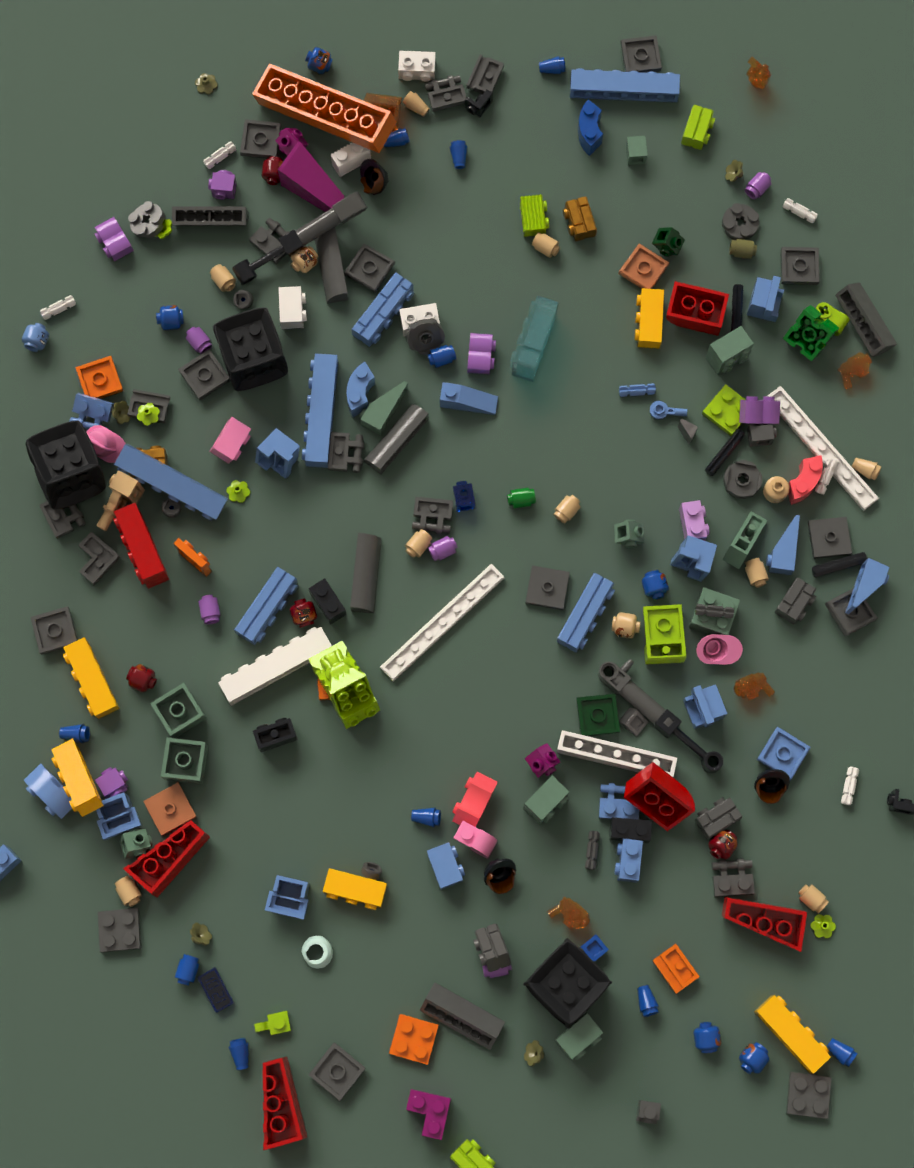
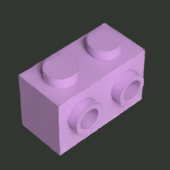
[679,500,709,541]

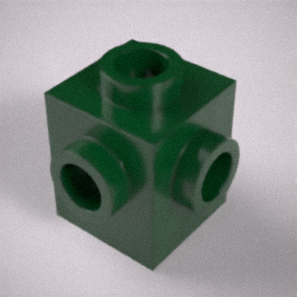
[652,227,685,257]

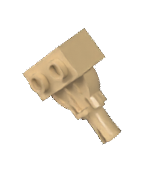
[96,470,145,531]

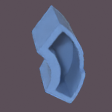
[346,362,375,417]
[24,764,72,819]

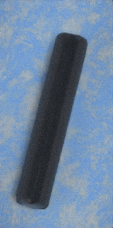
[731,284,743,331]
[705,429,745,476]
[812,552,867,577]

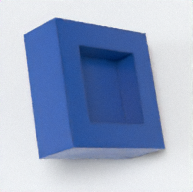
[580,934,609,962]

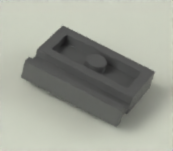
[467,55,504,94]
[127,389,171,423]

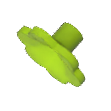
[155,219,172,239]
[137,403,160,426]
[226,480,250,503]
[810,914,836,938]

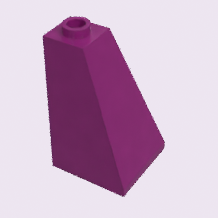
[278,141,345,212]

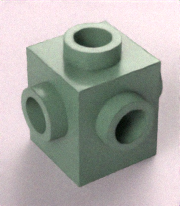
[614,520,645,548]
[119,828,152,859]

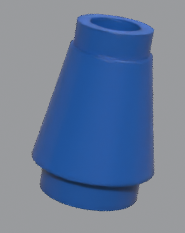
[539,56,566,74]
[384,128,410,148]
[449,140,468,169]
[59,724,90,744]
[411,807,441,827]
[637,985,659,1017]
[229,1038,249,1070]
[827,1038,857,1067]

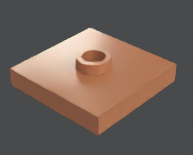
[618,243,670,289]
[143,782,197,836]

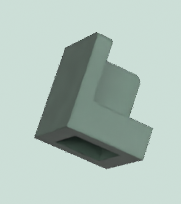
[626,136,648,165]

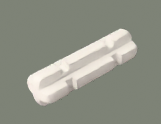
[203,141,236,169]
[783,198,818,223]
[40,295,76,320]
[815,458,838,495]
[841,767,859,805]

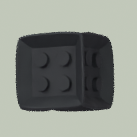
[213,308,288,391]
[26,421,106,510]
[523,938,612,1028]

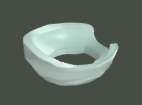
[301,935,333,969]

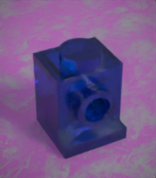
[453,481,475,512]

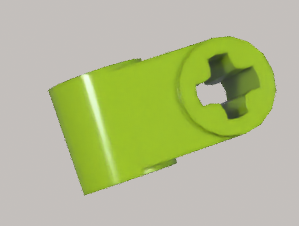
[816,302,850,336]

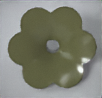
[195,73,218,94]
[725,160,744,182]
[112,401,130,424]
[190,923,212,946]
[524,1040,544,1066]

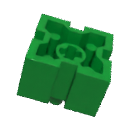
[783,305,839,361]

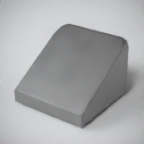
[678,419,698,444]
[619,707,648,737]

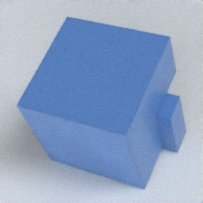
[747,276,784,322]
[255,428,300,479]
[670,535,717,582]
[683,684,727,729]
[96,792,142,840]
[265,875,310,920]

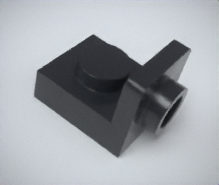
[465,89,493,117]
[887,789,914,815]

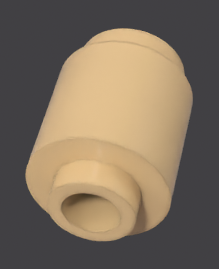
[532,233,560,258]
[210,264,236,292]
[553,495,581,524]
[405,529,433,558]
[745,558,769,588]
[115,876,142,907]
[798,884,829,914]

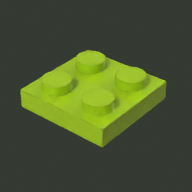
[702,384,746,436]
[643,604,685,643]

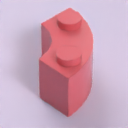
[788,455,823,505]
[452,772,498,827]

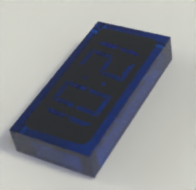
[197,967,234,1013]

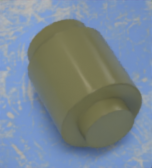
[729,239,757,259]

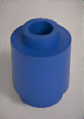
[427,345,456,368]
[175,954,199,986]

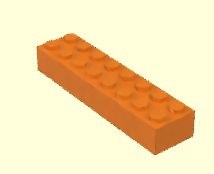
[252,63,397,153]

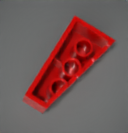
[123,820,210,898]
[722,897,807,952]
[263,1056,307,1151]

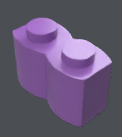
[94,217,134,261]
[467,333,496,374]
[739,396,780,424]

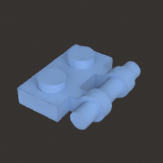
[69,393,114,429]
[599,783,639,820]

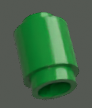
[507,487,536,509]

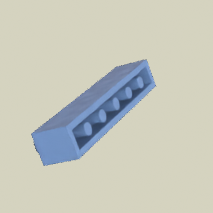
[570,68,680,102]
[302,353,338,468]
[114,444,228,521]

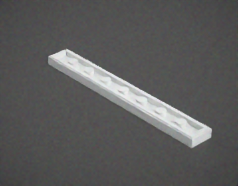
[768,386,879,511]
[380,564,505,682]

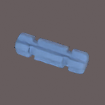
[619,383,656,397]

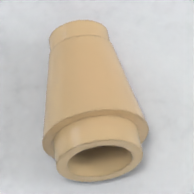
[402,91,430,117]
[852,457,882,480]

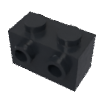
[253,718,298,753]

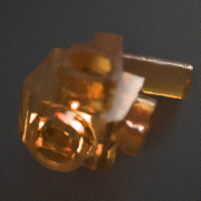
[746,57,771,89]
[838,352,872,389]
[734,672,775,701]
[547,897,590,930]

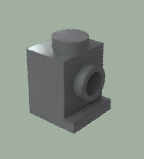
[747,423,777,447]
[636,1100,661,1124]

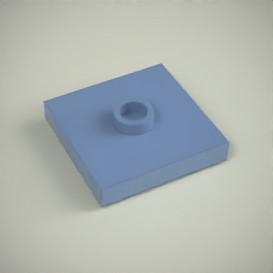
[757,727,811,781]

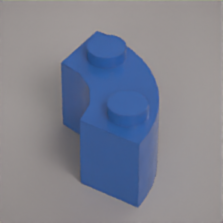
[578,99,603,156]

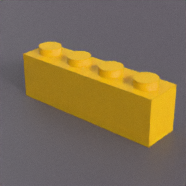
[63,637,120,719]
[51,738,104,817]
[754,995,831,1074]

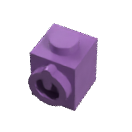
[208,170,237,200]
[95,768,128,798]

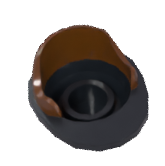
[360,158,389,195]
[754,769,790,804]
[484,859,516,894]

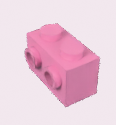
[209,417,251,464]

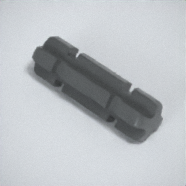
[695,604,734,619]
[585,831,600,870]

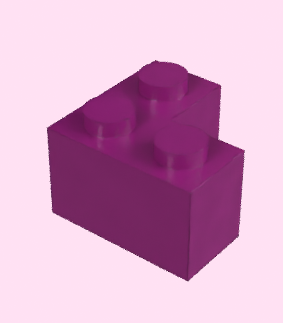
[406,1089,451,1140]

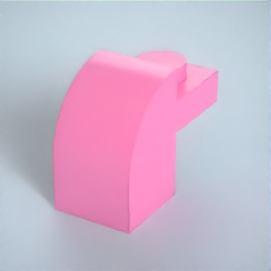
[453,821,498,859]

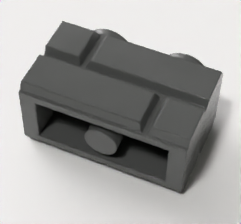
[775,578,817,624]
[695,797,743,840]
[473,923,511,972]

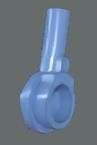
[650,401,687,419]

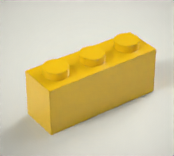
[634,288,664,349]
[323,868,387,910]

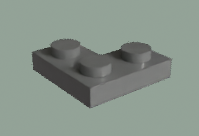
[78,532,120,585]

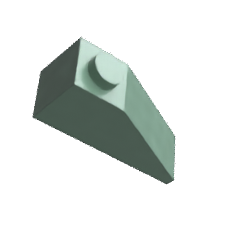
[359,381,408,436]
[722,511,767,569]

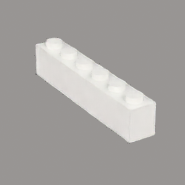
[218,627,332,706]
[556,730,677,777]

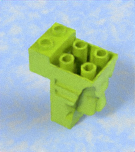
[308,641,380,729]

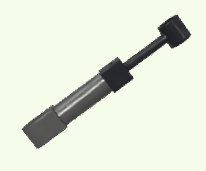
[232,191,368,285]
[598,659,723,773]

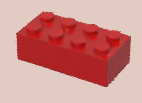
[113,503,170,589]

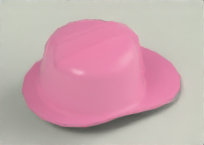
[87,425,126,463]
[696,634,743,665]

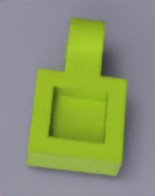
[254,1011,291,1035]

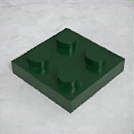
[576,694,620,736]

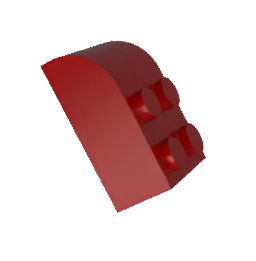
[666,281,729,336]
[624,762,695,832]

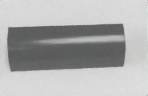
[172,206,248,226]
[315,227,349,304]
[835,283,897,357]
[364,404,429,474]
[350,533,381,613]
[420,983,505,1050]

